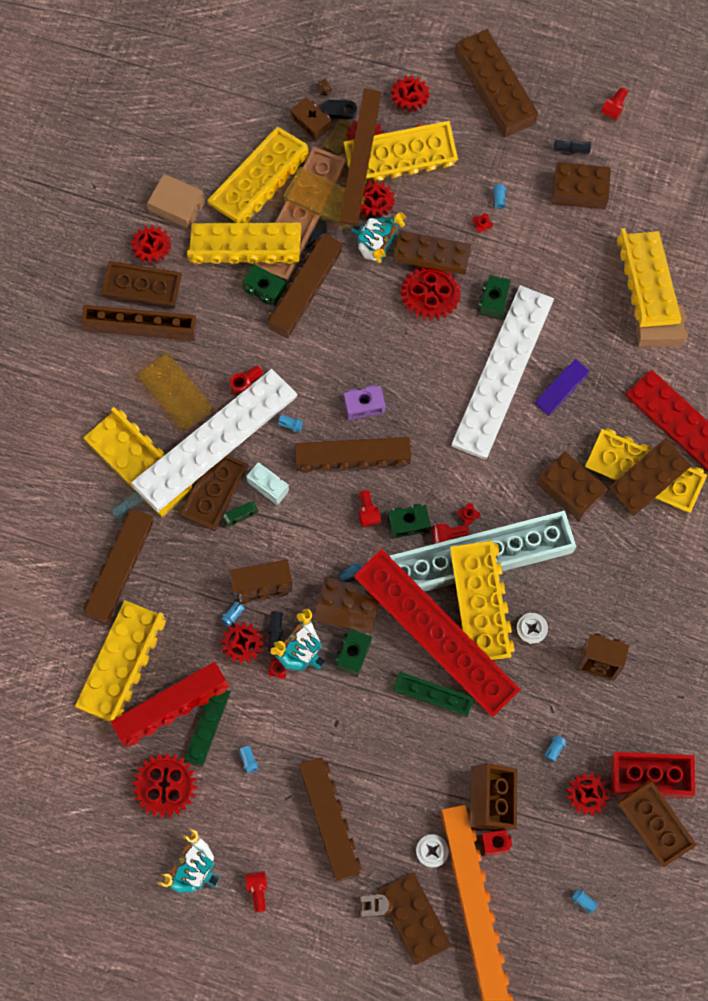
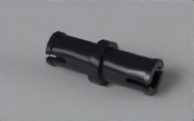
[554,139,591,154]
[268,611,283,651]

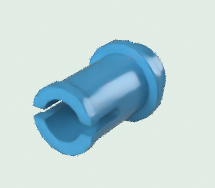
[492,184,507,209]
[278,414,303,433]
[338,562,362,582]
[221,601,245,627]
[544,735,566,762]
[239,746,259,773]
[571,888,598,914]

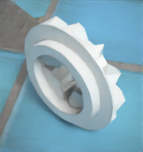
[517,613,548,644]
[416,835,449,867]

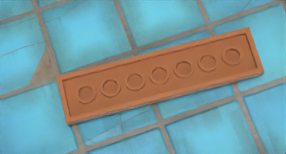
[255,147,347,282]

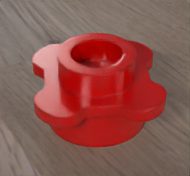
[472,213,493,232]
[458,503,481,525]
[267,658,287,680]

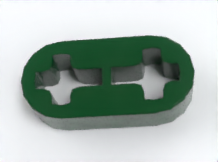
[222,502,259,527]

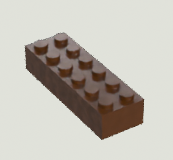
[455,29,538,138]

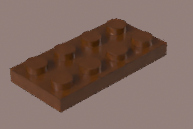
[393,230,471,275]
[102,261,182,309]
[608,438,691,517]
[180,455,249,532]
[617,779,697,868]
[377,872,452,966]

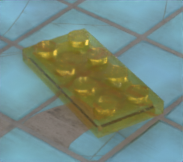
[283,167,365,229]
[138,352,214,431]

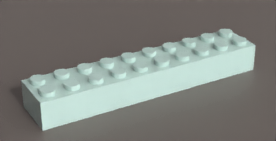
[390,511,576,591]

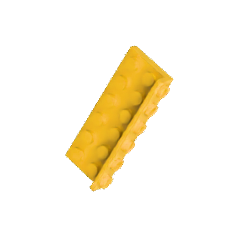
[343,121,458,184]
[207,126,310,223]
[187,223,301,264]
[617,228,682,327]
[83,407,193,517]
[585,428,707,514]
[450,540,515,660]
[75,600,166,723]

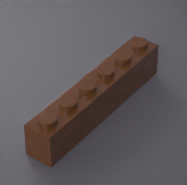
[268,233,343,339]
[81,305,197,341]
[295,437,411,473]
[83,508,154,626]
[299,757,362,883]

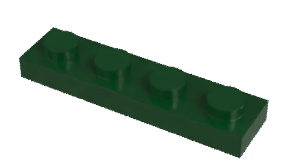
[393,672,474,718]
[184,690,231,767]

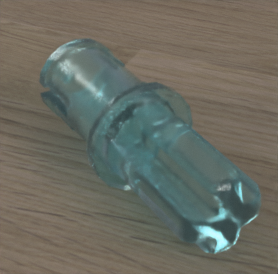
[111,491,144,520]

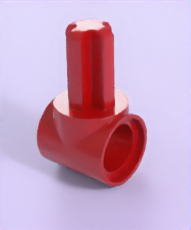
[600,87,628,121]
[230,365,264,396]
[359,490,381,528]
[430,523,469,544]
[245,871,268,913]

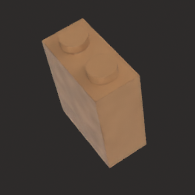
[147,174,205,229]
[636,305,688,347]

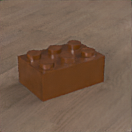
[552,162,611,209]
[537,451,608,521]
[229,559,292,604]
[314,577,379,634]
[577,633,630,681]
[470,763,517,831]

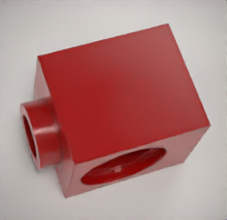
[481,830,512,856]

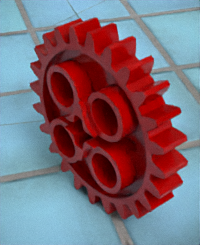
[401,267,461,321]
[132,753,198,819]

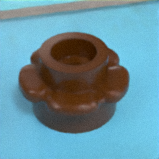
[317,78,332,96]

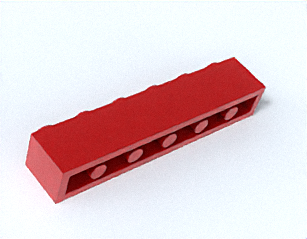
[111,661,230,747]

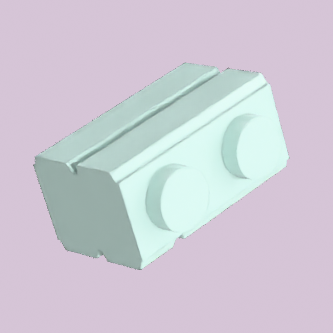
[247,462,289,505]

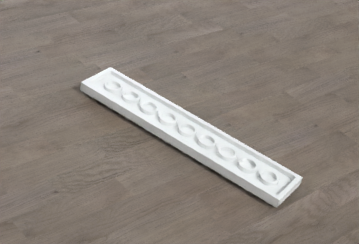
[451,285,554,460]
[131,369,297,512]

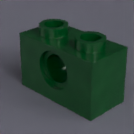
[243,264,286,306]
[478,275,511,320]
[387,504,431,539]
[334,629,372,677]

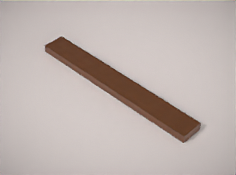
[339,88,382,226]

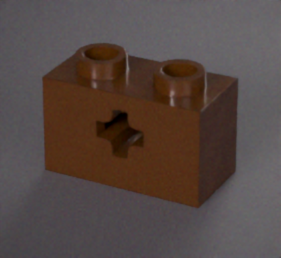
[290,97,331,142]

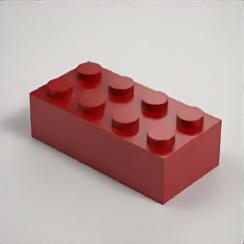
[611,752,696,799]

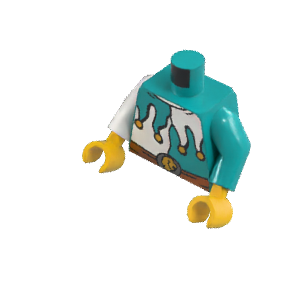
[351,212,407,263]
[270,609,326,672]
[157,828,221,893]

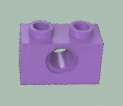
[343,385,386,420]

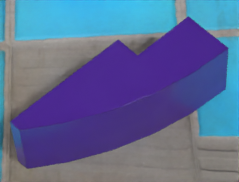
[535,359,589,416]

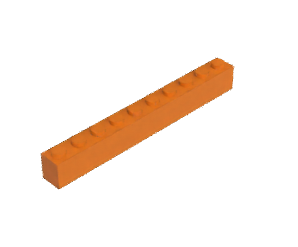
[441,805,513,1001]

